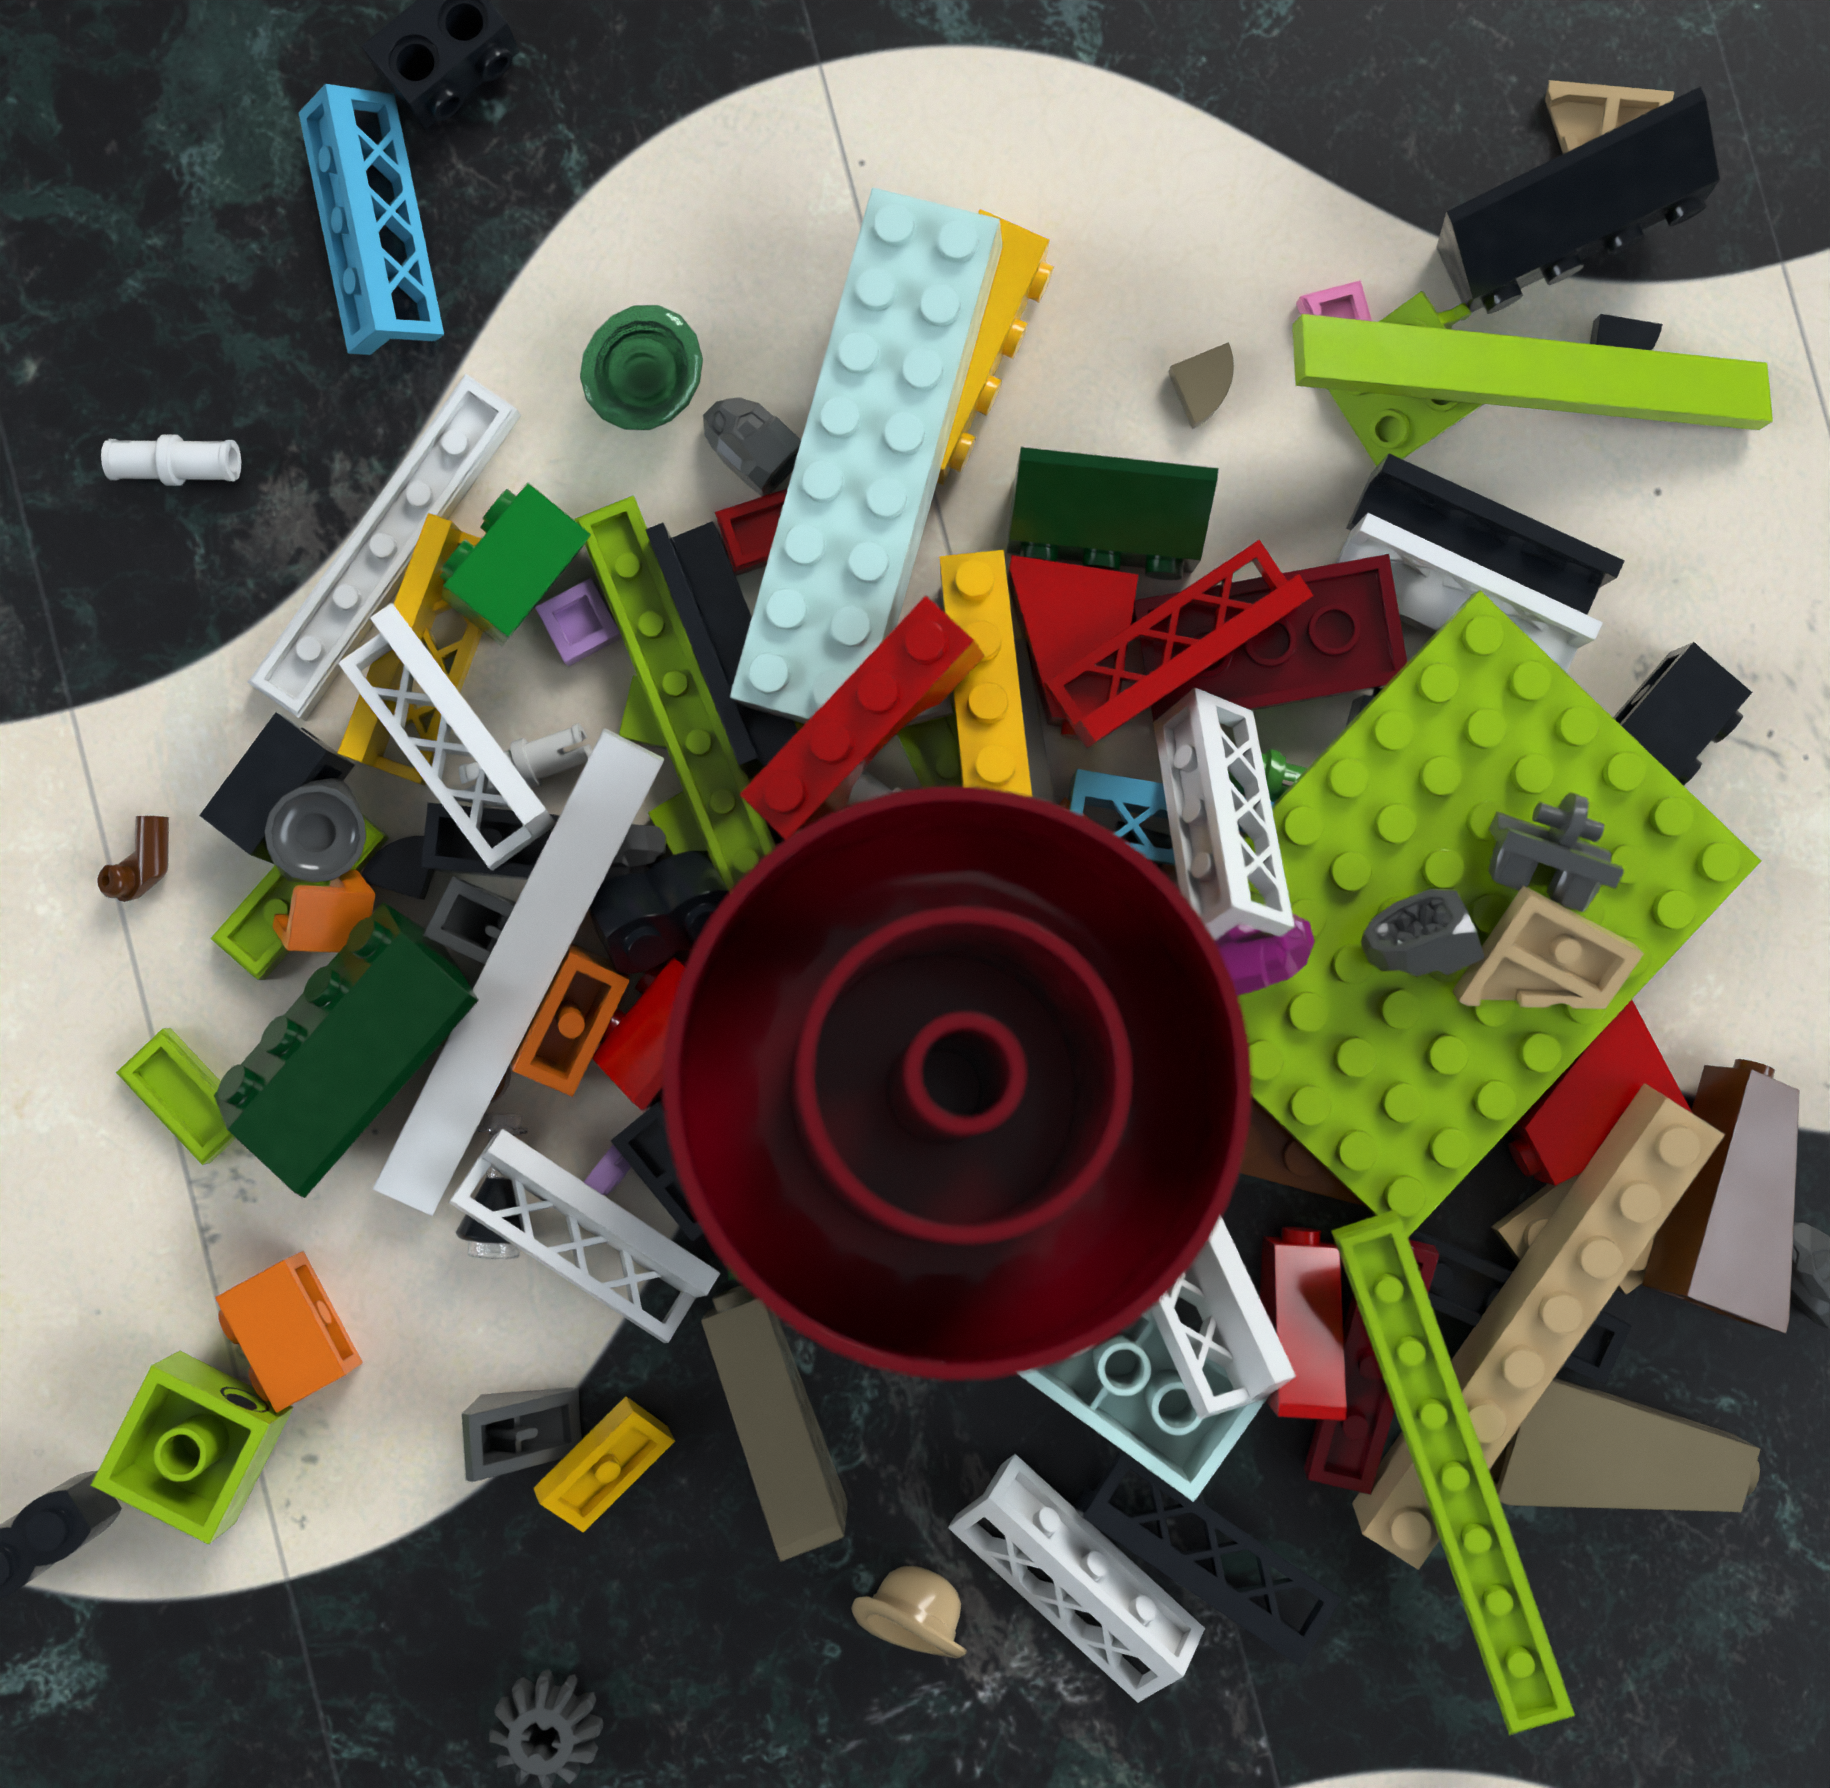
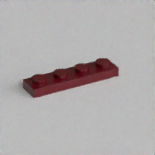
[1304,1239,1439,1495]

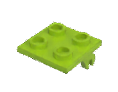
[1328,291,1484,467]

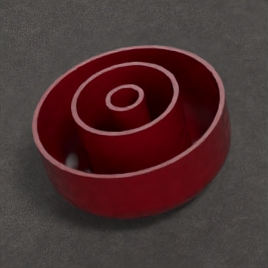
[663,787,1252,1379]

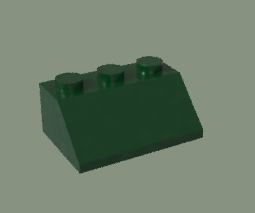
[1006,447,1219,580]

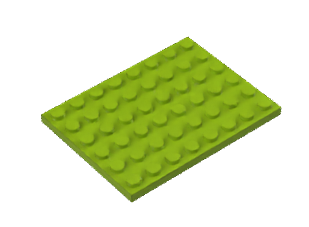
[1238,590,1761,1238]

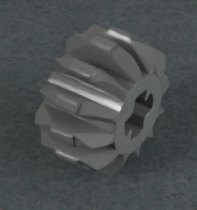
[489,1669,603,1788]

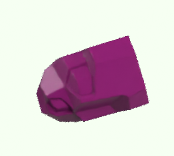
[1215,913,1315,996]

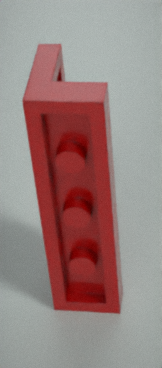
[1044,539,1314,749]

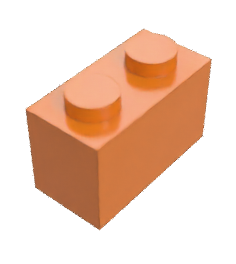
[511,943,630,1097]
[215,1251,363,1413]

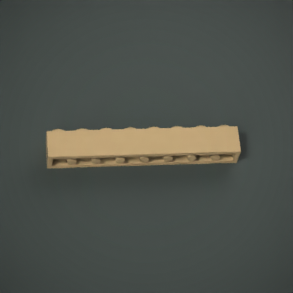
[1352,1083,1724,1570]

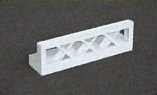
[1336,513,1603,673]
[338,603,556,871]
[1153,687,1294,941]
[448,1129,720,1343]
[1150,1217,1296,1420]
[948,1454,1205,1702]

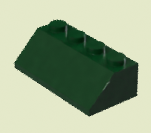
[214,902,479,1198]

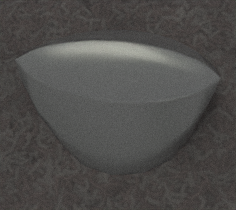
[265,778,366,883]

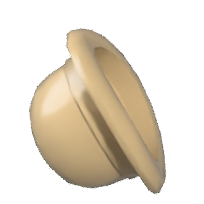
[851,1566,967,1658]

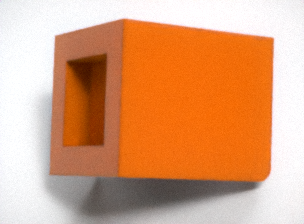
[273,870,376,953]

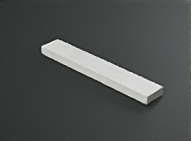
[247,374,521,721]

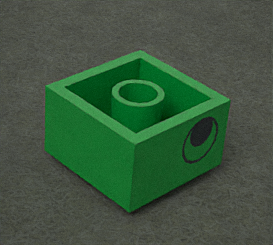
[440,483,591,647]

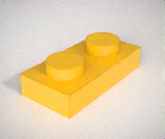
[534,1396,675,1533]

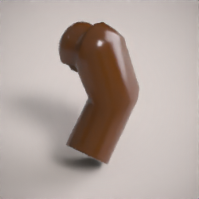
[97,816,169,902]

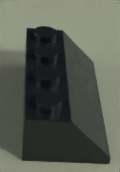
[1436,86,1720,314]

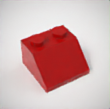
[592,957,687,1111]

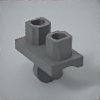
[1488,792,1624,912]

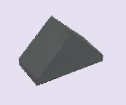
[423,876,516,964]
[462,1388,582,1482]

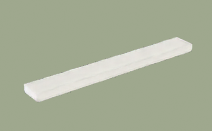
[373,728,664,1216]

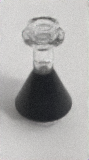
[456,1112,534,1259]

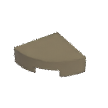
[1168,342,1234,429]

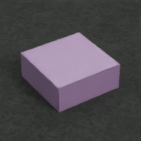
[535,578,622,667]

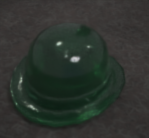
[580,305,703,430]

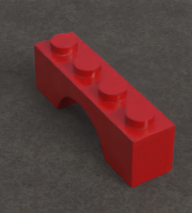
[739,595,985,840]

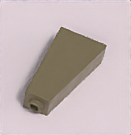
[701,1284,848,1562]
[1489,1376,1760,1512]

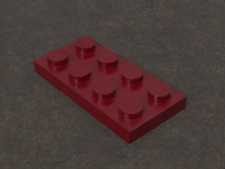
[1134,554,1407,722]

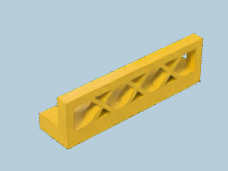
[337,513,483,786]

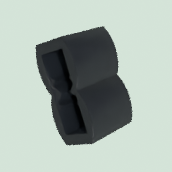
[589,851,730,974]
[0,1471,122,1600]

